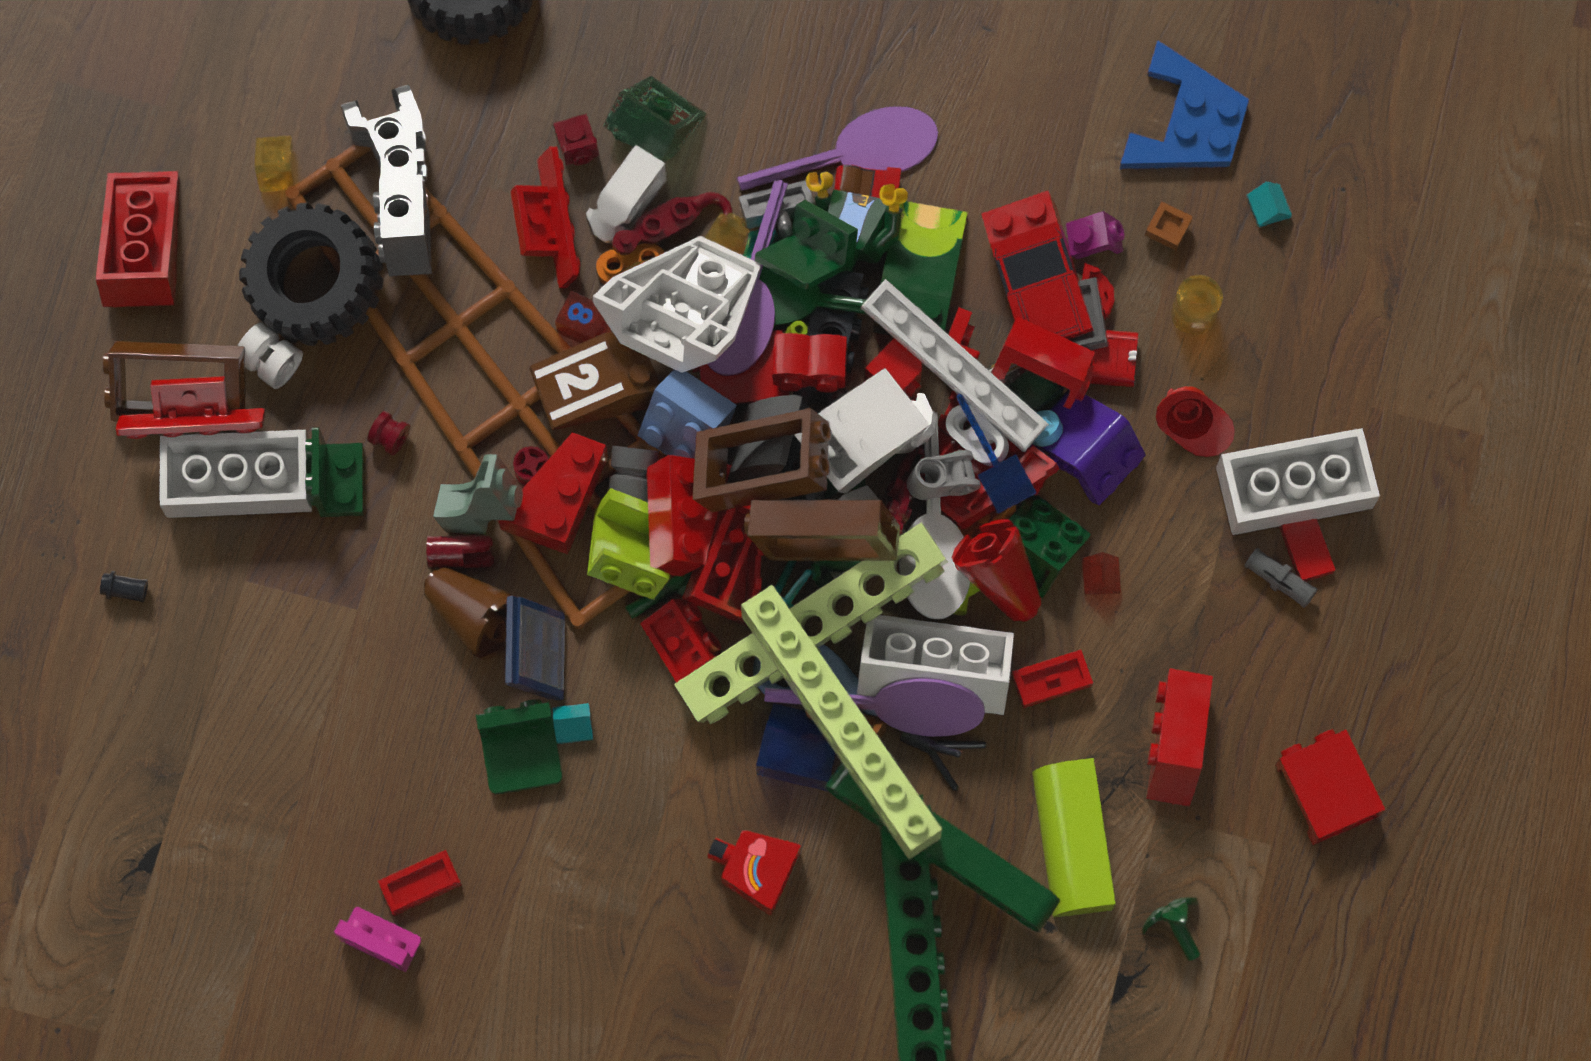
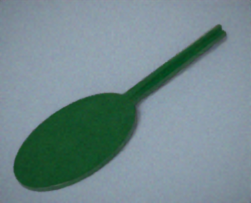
[759,266,924,326]

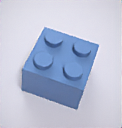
[638,369,737,459]

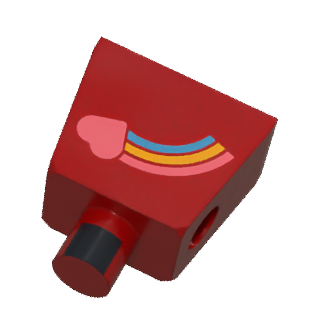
[707,830,801,916]

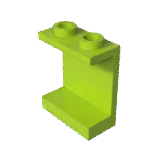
[587,488,670,599]

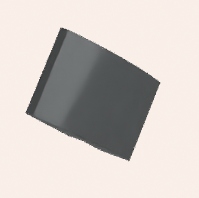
[727,395,802,483]

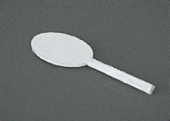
[899,412,970,619]

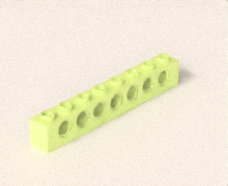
[674,522,948,724]
[741,585,942,859]

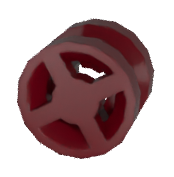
[367,411,411,456]
[513,446,548,487]

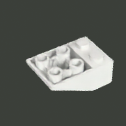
[794,368,930,494]

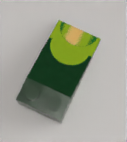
[873,201,968,336]

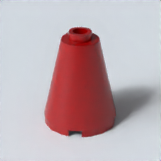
[952,519,1041,622]

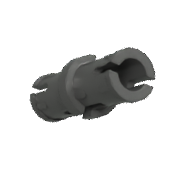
[1244,548,1318,608]

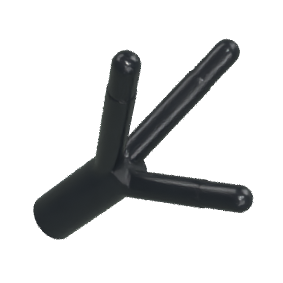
[900,731,987,791]

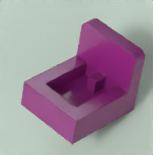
[1065,211,1125,259]

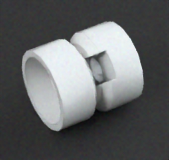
[238,323,303,389]

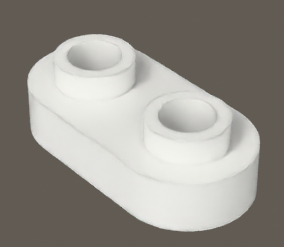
[946,404,1009,466]

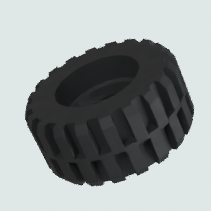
[407,0,533,45]
[239,202,383,346]

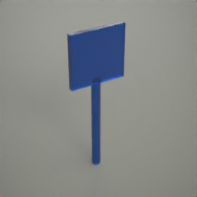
[956,394,1037,514]

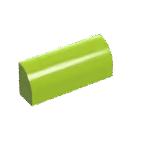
[1032,758,1116,918]

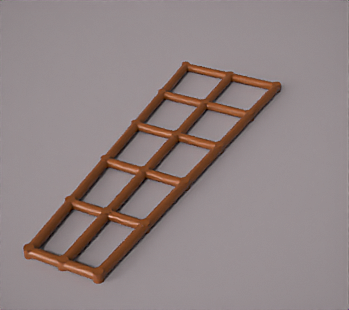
[285,145,667,629]

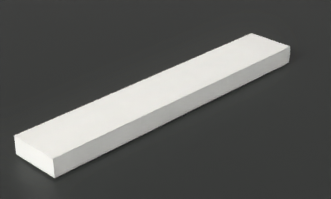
[861,279,1049,452]

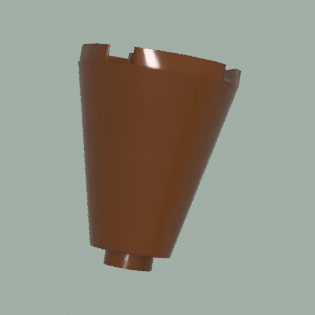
[424,568,518,660]

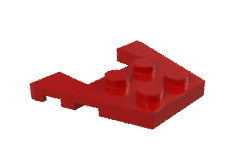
[919,390,1060,530]

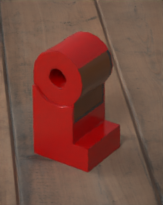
[834,165,901,198]

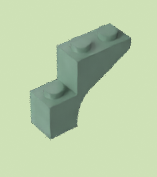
[433,454,523,535]

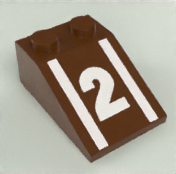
[529,332,659,431]

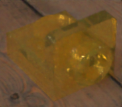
[254,135,295,192]
[705,212,750,253]

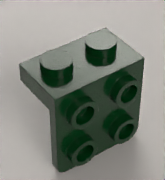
[476,699,562,795]

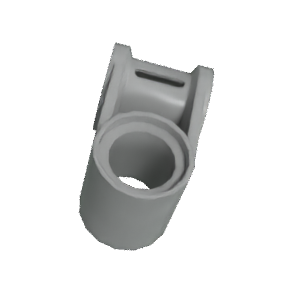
[906,450,981,500]

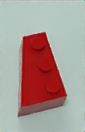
[498,432,608,555]
[647,454,731,576]
[682,505,763,627]
[1146,668,1213,807]

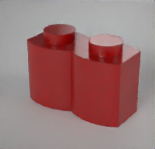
[772,333,847,392]

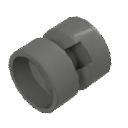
[608,446,659,501]

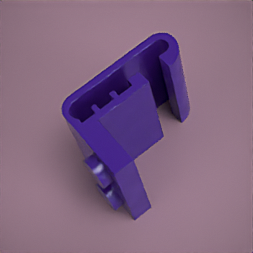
[1029,389,1146,506]

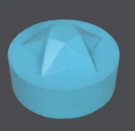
[1032,410,1063,447]

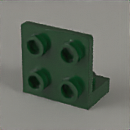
[755,200,858,289]
[305,427,364,517]
[1008,494,1091,598]

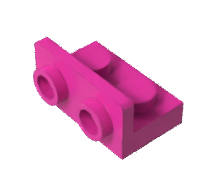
[334,907,422,972]

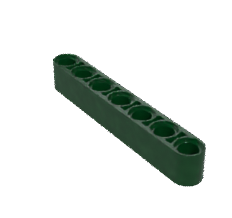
[825,763,1061,933]

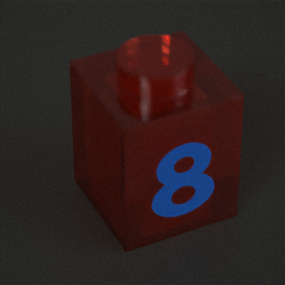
[555,291,612,344]

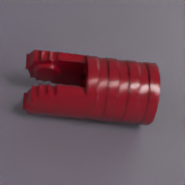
[426,535,494,569]

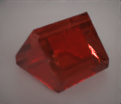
[1082,552,1121,595]

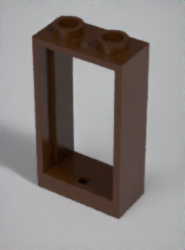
[103,341,246,421]
[693,408,831,512]
[744,500,900,561]

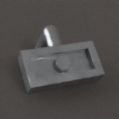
[739,180,815,240]

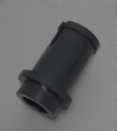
[100,571,148,603]

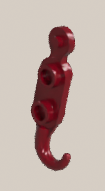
[612,192,733,255]
[885,445,925,537]

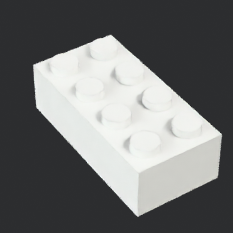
[1216,428,1380,535]
[160,430,312,518]
[857,615,1014,715]

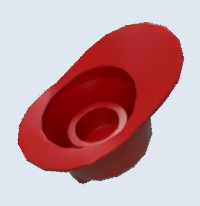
[1155,386,1235,457]

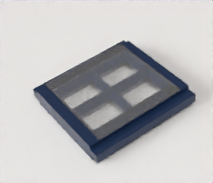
[505,596,565,701]

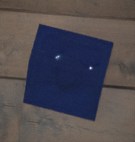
[756,703,837,791]

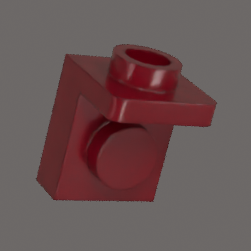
[553,113,599,165]

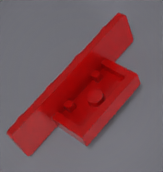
[510,146,580,288]
[115,376,265,439]

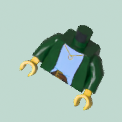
[806,172,908,272]

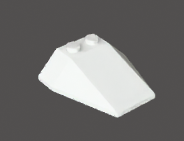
[592,236,761,373]

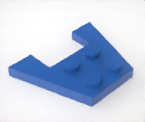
[1119,41,1249,169]

